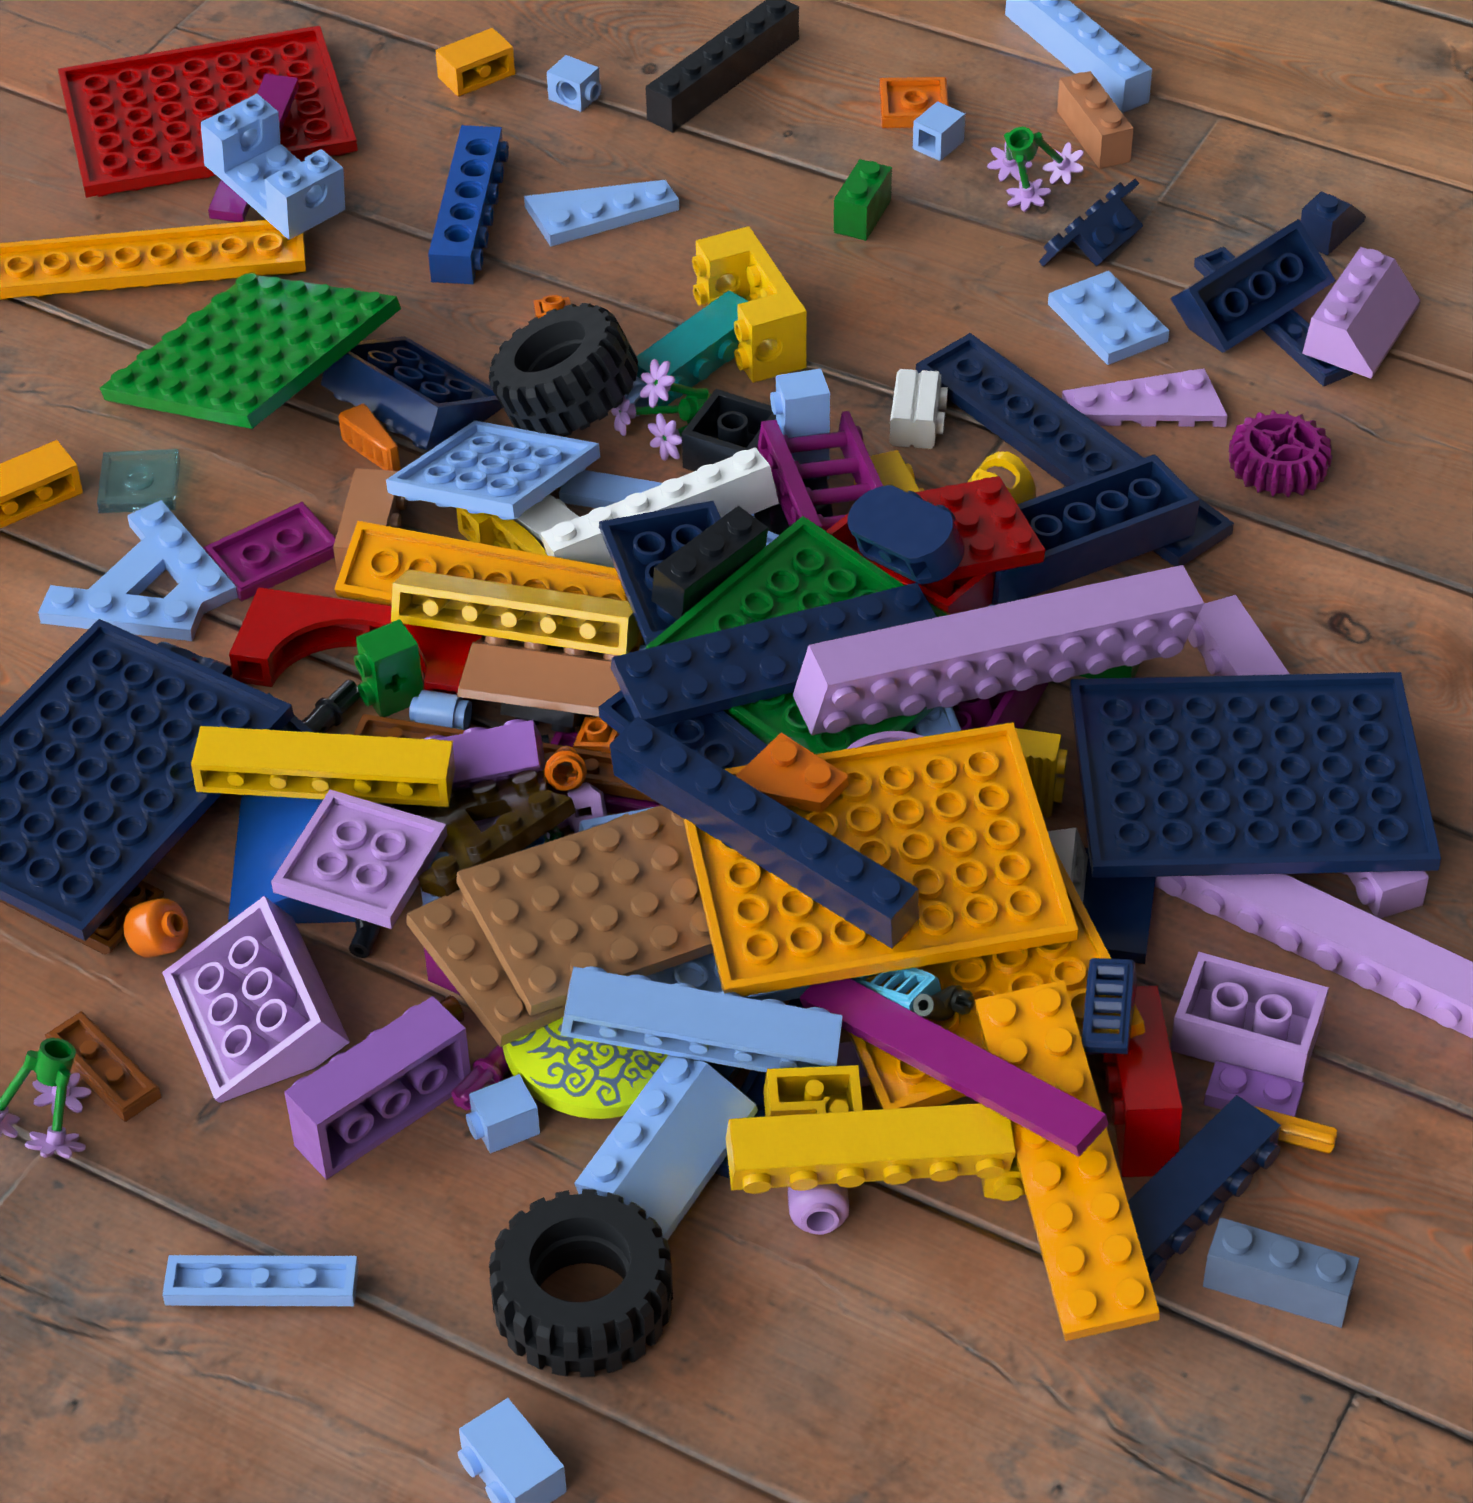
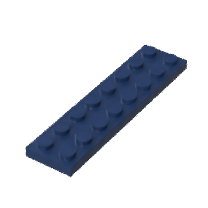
[611,582,937,727]

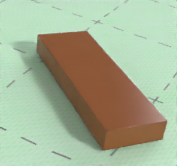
[45,1011,162,1122]

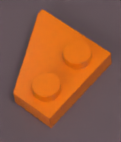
[736,732,849,813]

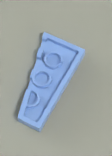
[524,180,679,247]

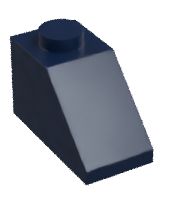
[1301,191,1366,256]

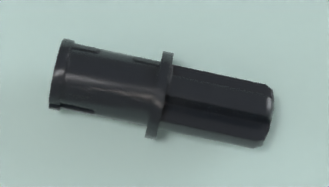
[302,680,360,733]

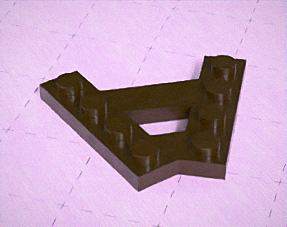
[389,770,576,898]

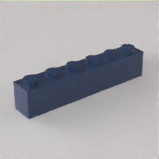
[1128,1095,1281,1283]

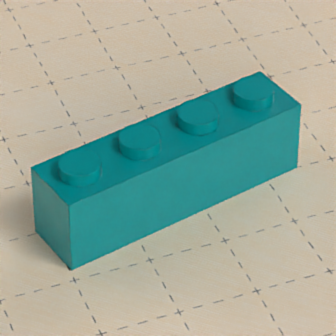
[637,290,748,406]

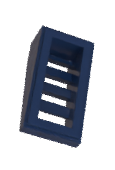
[1082,958,1137,1054]

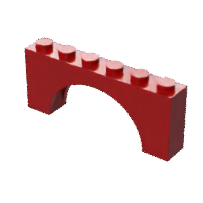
[229,587,485,701]

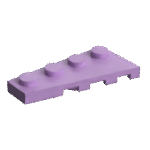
[1062,368,1228,427]

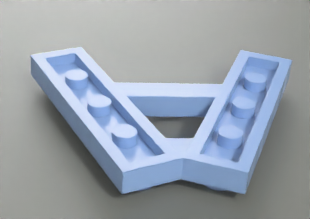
[38,500,238,641]

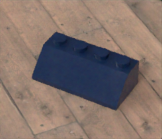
[1170,219,1336,353]

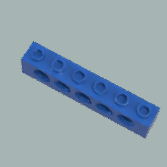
[428,125,509,284]

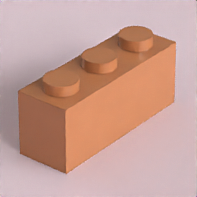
[1057,71,1134,169]
[333,468,408,575]

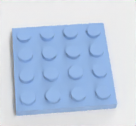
[386,420,600,520]

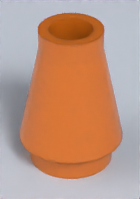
[544,746,587,791]

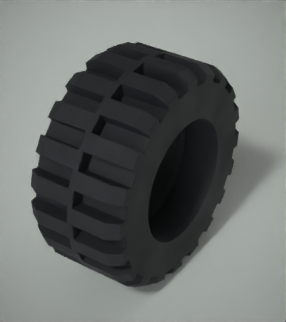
[489,303,638,437]
[489,1189,673,1377]

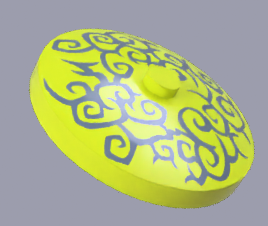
[503,1017,668,1119]

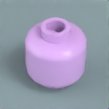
[787,1184,849,1235]

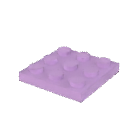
[271,789,448,929]

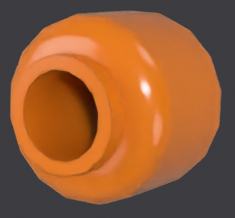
[124,898,189,958]

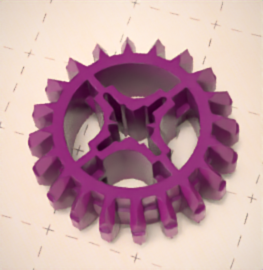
[1228,410,1332,498]

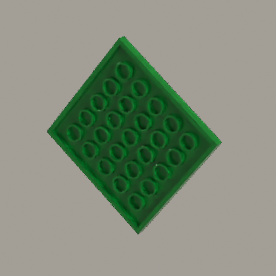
[100,273,401,429]
[646,516,947,754]

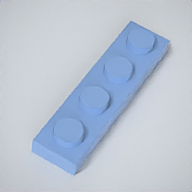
[163,1255,359,1306]

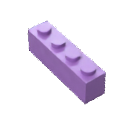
[379,719,545,807]

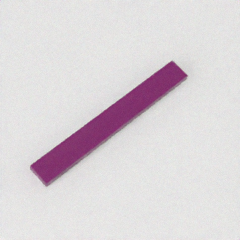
[799,978,1109,1157]

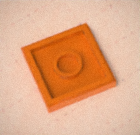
[879,77,949,128]

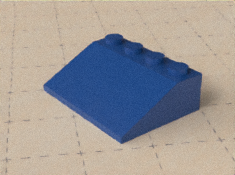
[228,795,355,924]

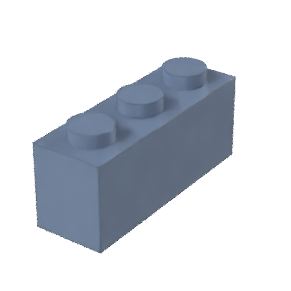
[1202,1217,1360,1328]

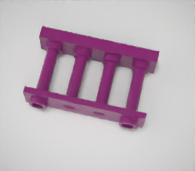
[757,411,883,531]

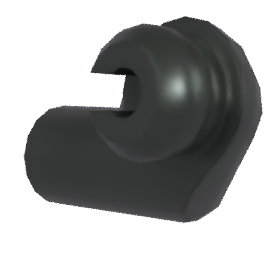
[913,985,974,1021]

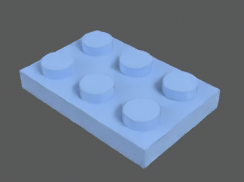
[1048,271,1169,365]

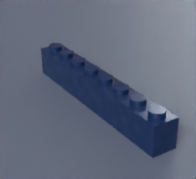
[610,716,919,949]

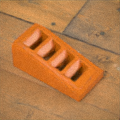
[338,403,401,471]

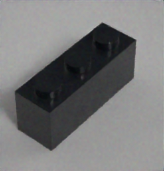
[651,506,768,620]

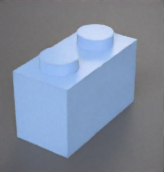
[458,1398,567,1503]

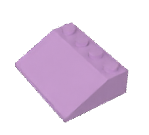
[162,896,350,1103]

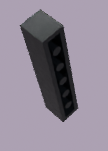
[646,0,799,133]

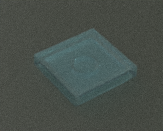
[97,449,180,513]

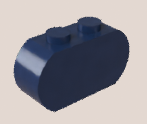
[847,485,965,584]

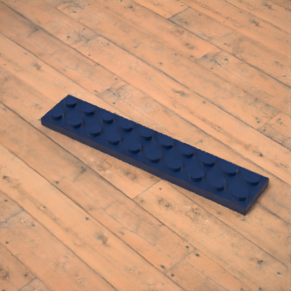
[916,333,1234,567]

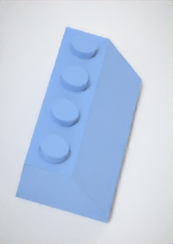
[574,1055,758,1240]

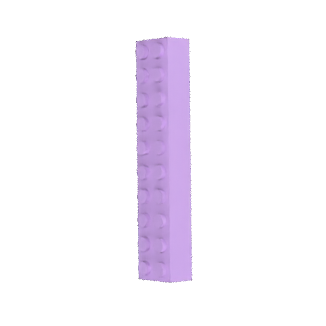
[793,565,1204,735]

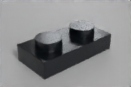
[500,703,592,733]

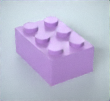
[1170,952,1329,1082]

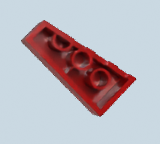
[1101,986,1182,1177]

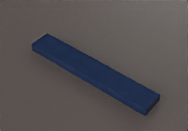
[1194,246,1353,387]

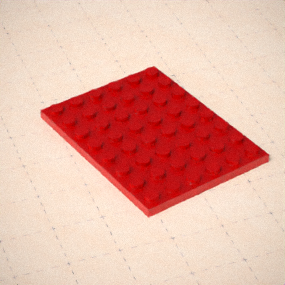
[58,25,358,198]

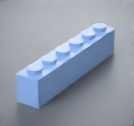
[1005,0,1152,113]
[560,966,843,1072]

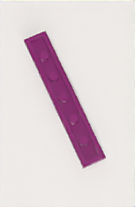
[208,74,299,222]

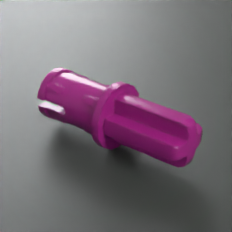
[451,1045,510,1111]

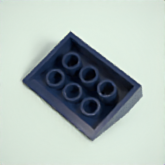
[320,336,503,450]
[599,501,721,645]

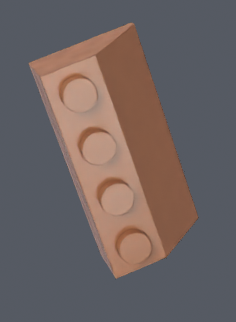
[457,636,621,716]

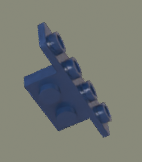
[1038,179,1144,267]

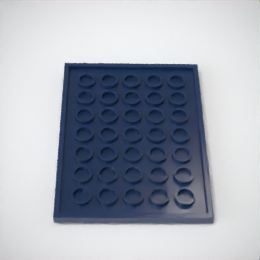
[0,619,294,941]
[1070,672,1441,878]

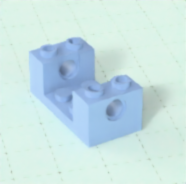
[201,94,345,240]

